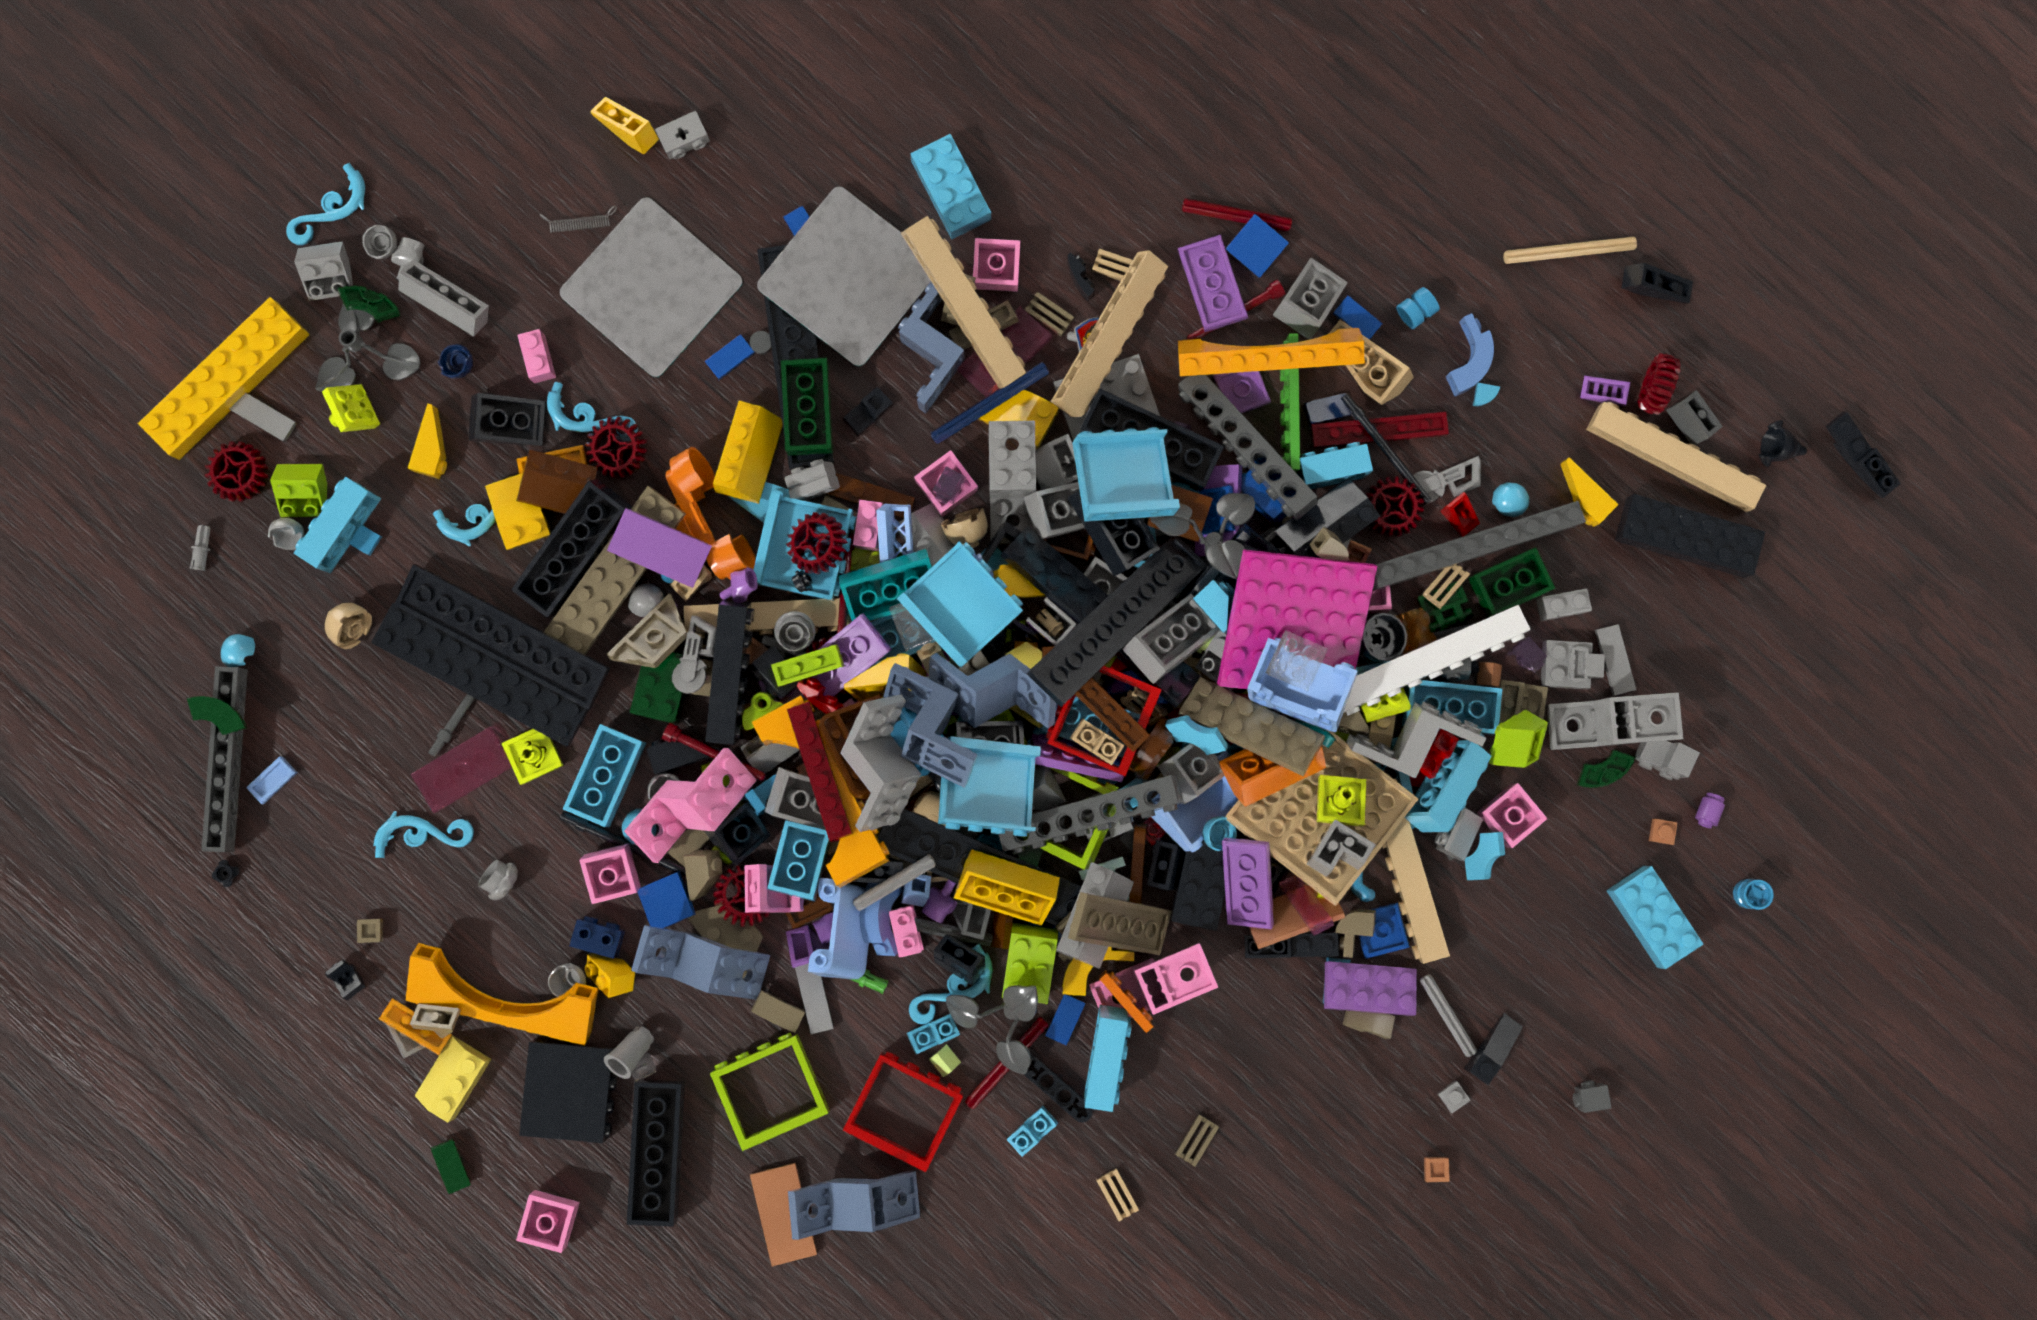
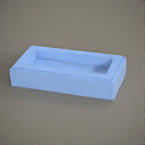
[246,756,298,804]

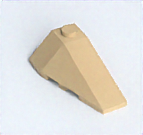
[1329,319,1414,405]

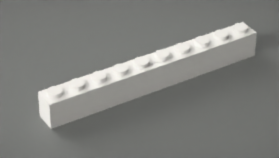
[1344,605,1530,716]

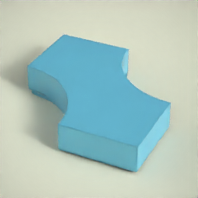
[1165,715,1229,755]
[1465,832,1505,880]

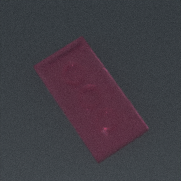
[957,307,1052,397]
[411,727,512,813]

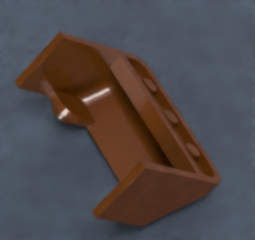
[819,694,881,800]

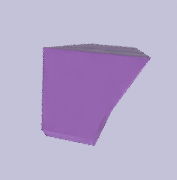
[786,925,830,968]

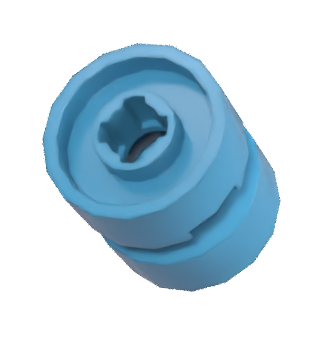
[1396,287,1440,329]
[1733,879,1774,910]

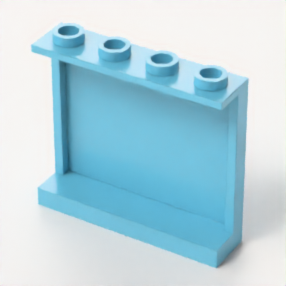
[1072,427,1180,521]
[754,492,856,601]
[897,541,1023,668]
[938,736,1041,836]

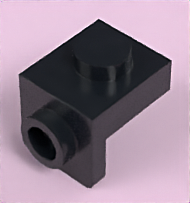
[325,960,366,1001]

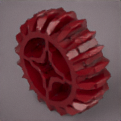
[1638,353,1681,415]
[585,417,647,478]
[205,441,269,502]
[1365,476,1424,538]
[786,512,848,574]
[713,865,770,927]

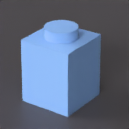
[901,875,931,907]

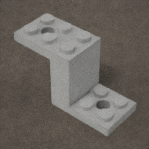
[989,421,1036,544]
[1546,693,1683,750]
[841,694,921,832]
[1346,701,1486,778]

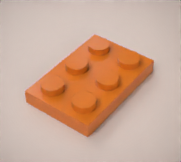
[1099,970,1153,1033]

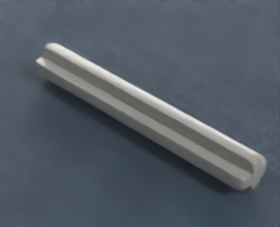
[853,855,936,911]
[1420,974,1477,1057]

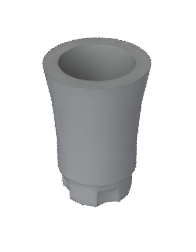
[604,1026,654,1079]

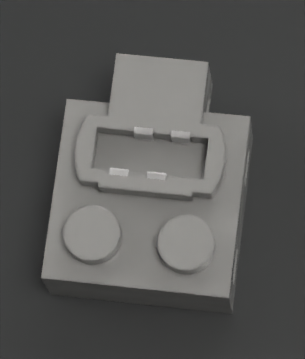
[1541,640,1605,689]

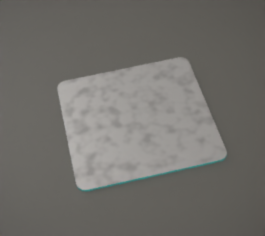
[757,187,931,366]
[560,198,742,377]

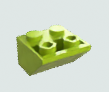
[270,464,327,517]
[1489,710,1548,768]

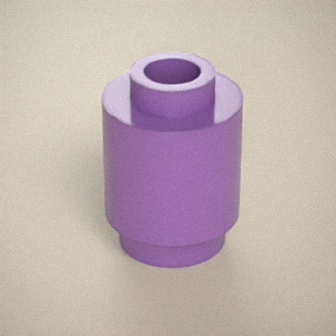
[1695,793,1725,828]

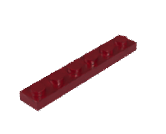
[1311,412,1449,448]
[787,701,853,842]

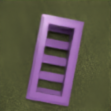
[1580,376,1630,407]

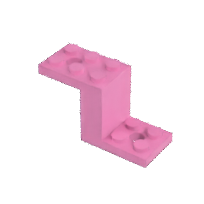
[624,748,757,863]
[1089,943,1218,1018]

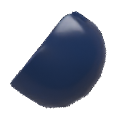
[438,344,473,379]

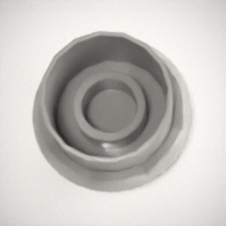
[774,611,816,651]
[478,860,518,900]

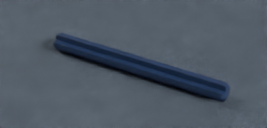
[931,362,1049,444]

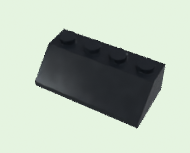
[1275,478,1380,558]

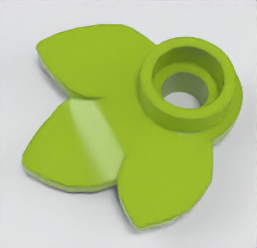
[742,692,783,731]

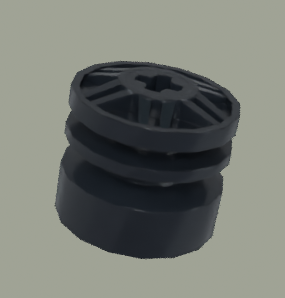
[1358,613,1407,664]

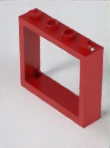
[1045,666,1162,777]
[843,1051,964,1172]

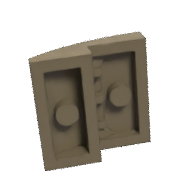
[1499,680,1549,724]

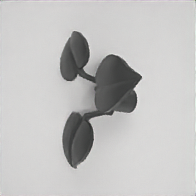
[315,304,421,392]
[1151,493,1255,579]
[946,985,1038,1074]

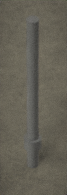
[428,694,475,757]

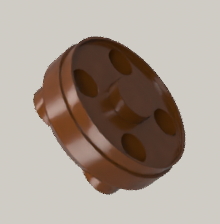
[1128,716,1174,782]

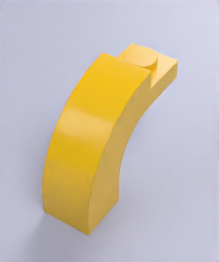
[1062,946,1134,996]

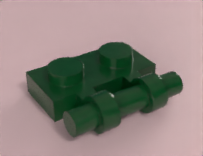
[1416,581,1473,633]

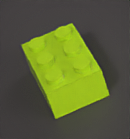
[1002,923,1058,1004]

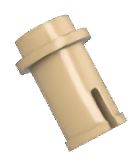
[1036,609,1065,638]

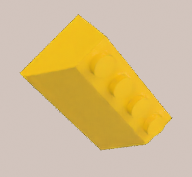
[713,401,783,504]
[954,850,1060,926]

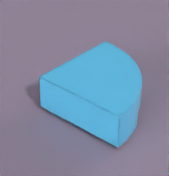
[1473,383,1500,406]

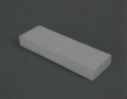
[229,393,297,442]
[1595,624,1636,696]
[795,963,834,1034]

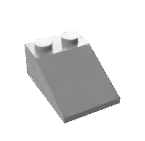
[1273,258,1348,340]
[1024,482,1085,539]
[765,767,826,830]

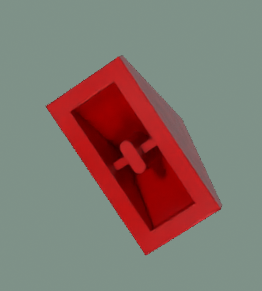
[1440,492,1480,537]

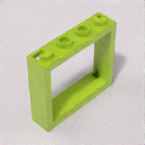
[1022,764,1119,870]
[710,1032,830,1151]

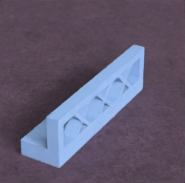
[876,504,914,563]

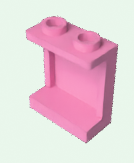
[745,864,804,913]
[889,905,924,958]

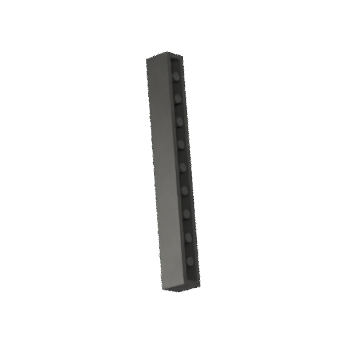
[1372,501,1586,591]

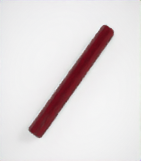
[1182,199,1292,231]
[965,1017,1048,1109]

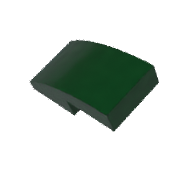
[431,1139,471,1194]

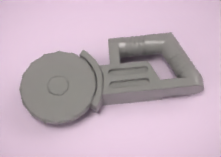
[1408,456,1481,504]
[672,615,716,694]

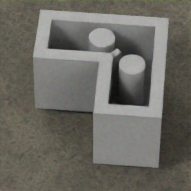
[1634,741,1700,780]
[1307,820,1376,877]

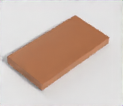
[1248,886,1345,949]
[750,1162,818,1266]

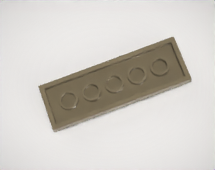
[1178,677,1325,776]
[1068,892,1172,955]

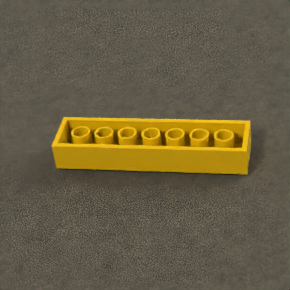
[138,297,310,460]

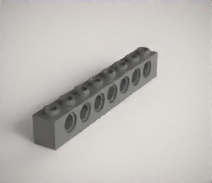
[1178,375,1318,521]
[202,666,248,852]
[999,775,1184,855]

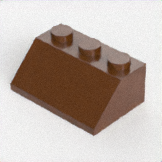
[516,450,597,514]

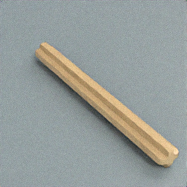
[1503,237,1637,264]

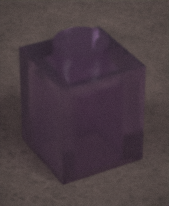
[933,466,967,505]

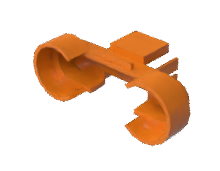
[665,447,756,580]

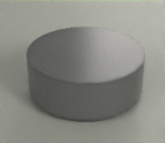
[750,331,772,355]

